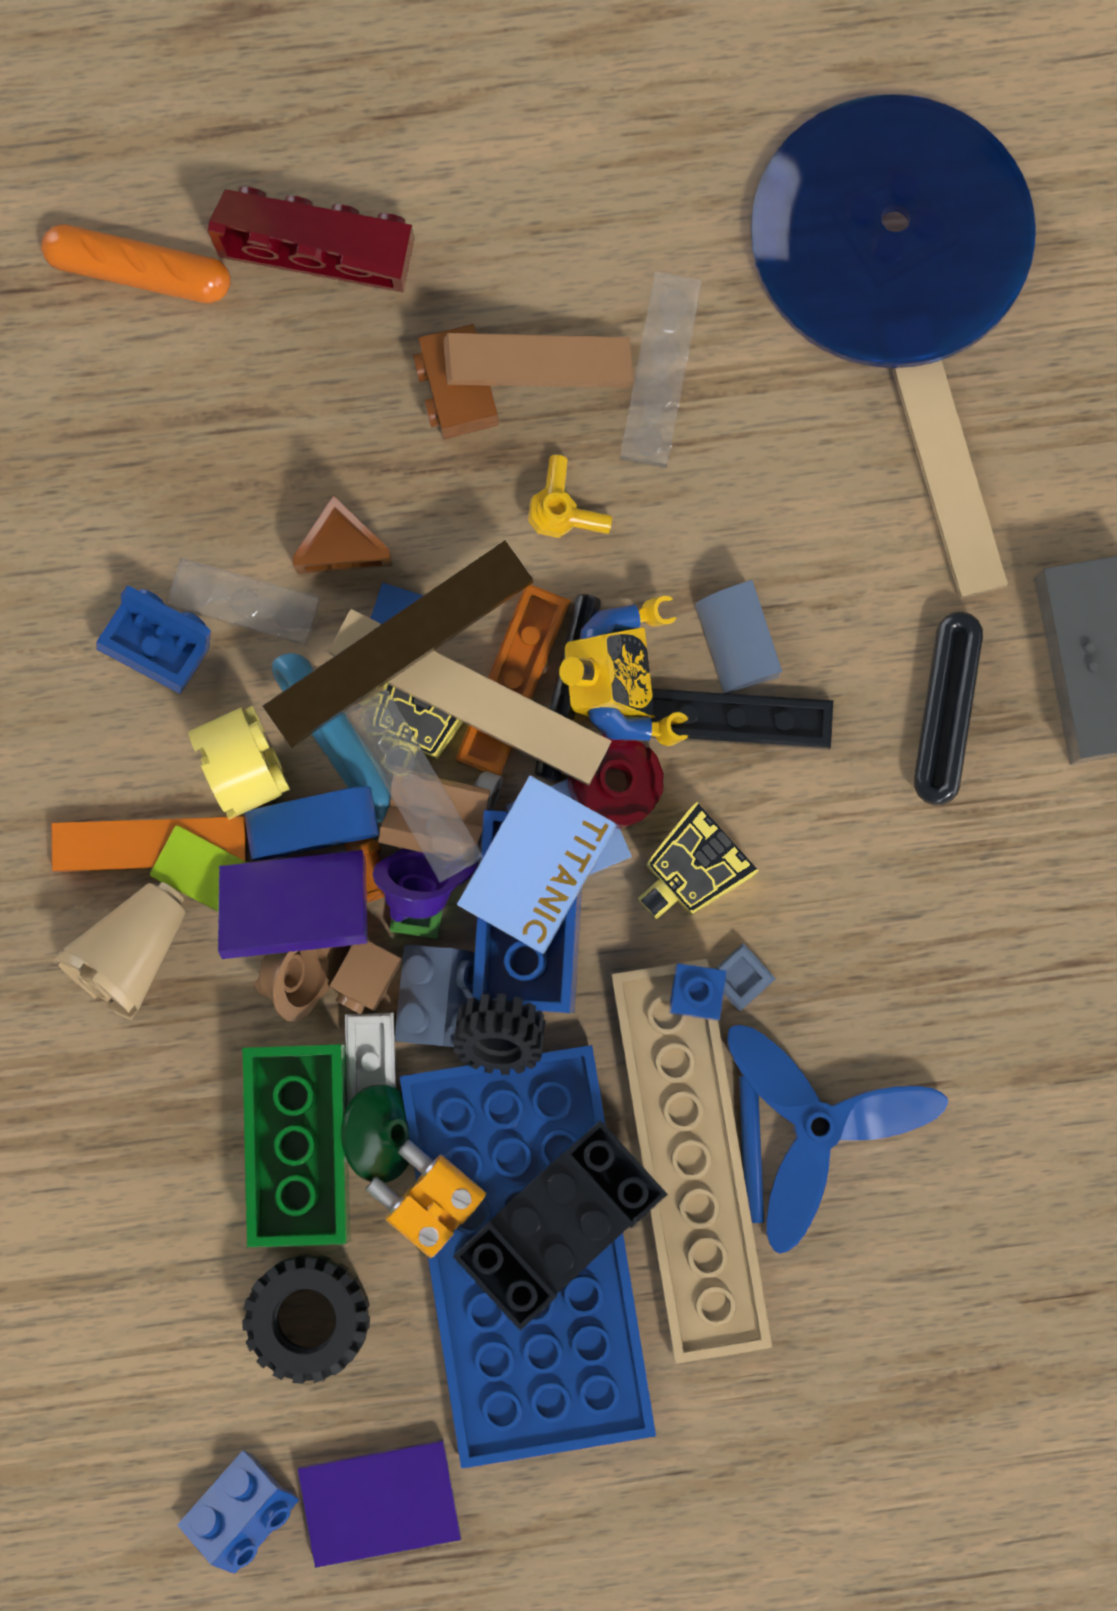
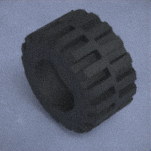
[242,1254,371,1384]

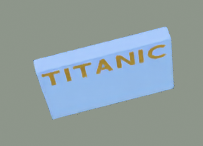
[457,776,617,954]

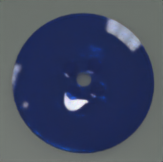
[750,94,1036,368]

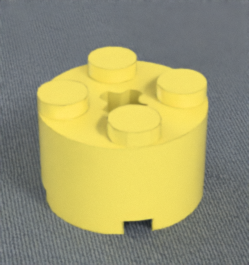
[188,706,290,820]

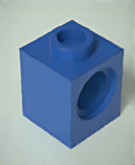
[668,963,727,1021]

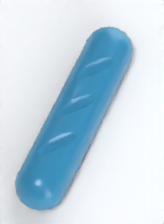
[272,653,392,823]

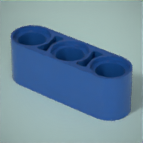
[244,786,379,861]

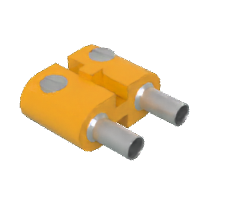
[365,1139,486,1258]

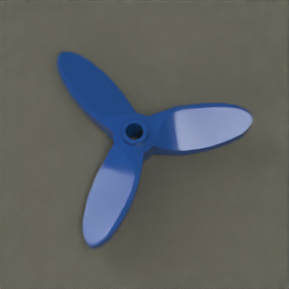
[727,1025,948,1254]

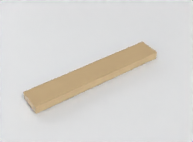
[880,313,1008,599]
[328,609,611,786]

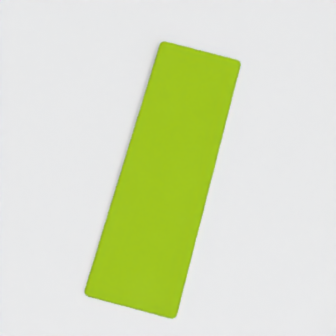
[150,826,247,912]

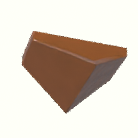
[293,495,393,574]

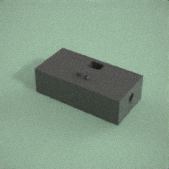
[1034,556,1117,765]

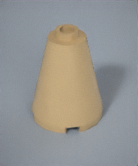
[55,882,186,1020]

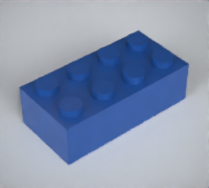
[473,810,582,1013]

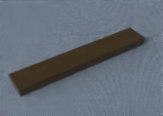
[263,540,533,748]

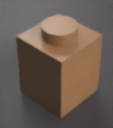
[329,940,403,1014]

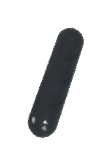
[914,611,983,806]

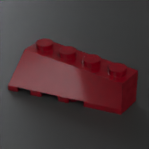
[207,186,415,293]

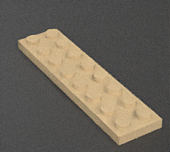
[611,959,773,1364]

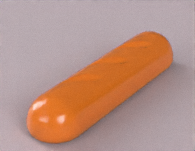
[41,224,231,303]

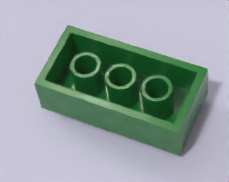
[242,1044,351,1248]

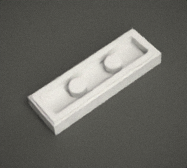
[345,1013,396,1107]

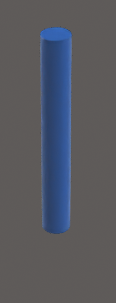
[739,1076,764,1223]

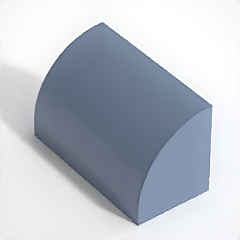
[695,580,782,694]

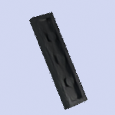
[651,689,834,750]

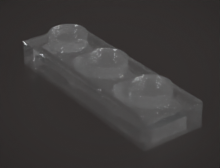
[167,558,320,646]

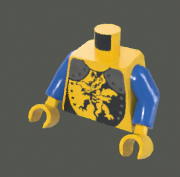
[559,596,688,746]

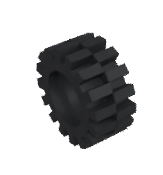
[453,994,545,1075]

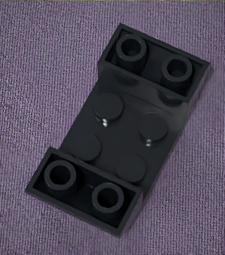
[453,1120,668,1331]

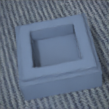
[715,943,776,1012]

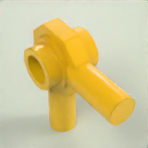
[528,455,612,538]

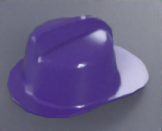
[373,848,480,922]

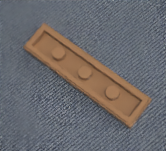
[443,333,634,388]

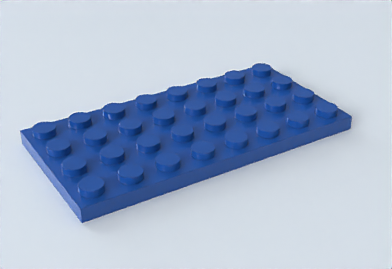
[400,1045,656,1469]

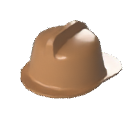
[254,945,352,1022]

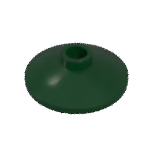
[341,1084,410,1183]

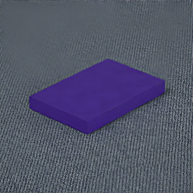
[218,850,367,959]
[298,1439,462,1568]

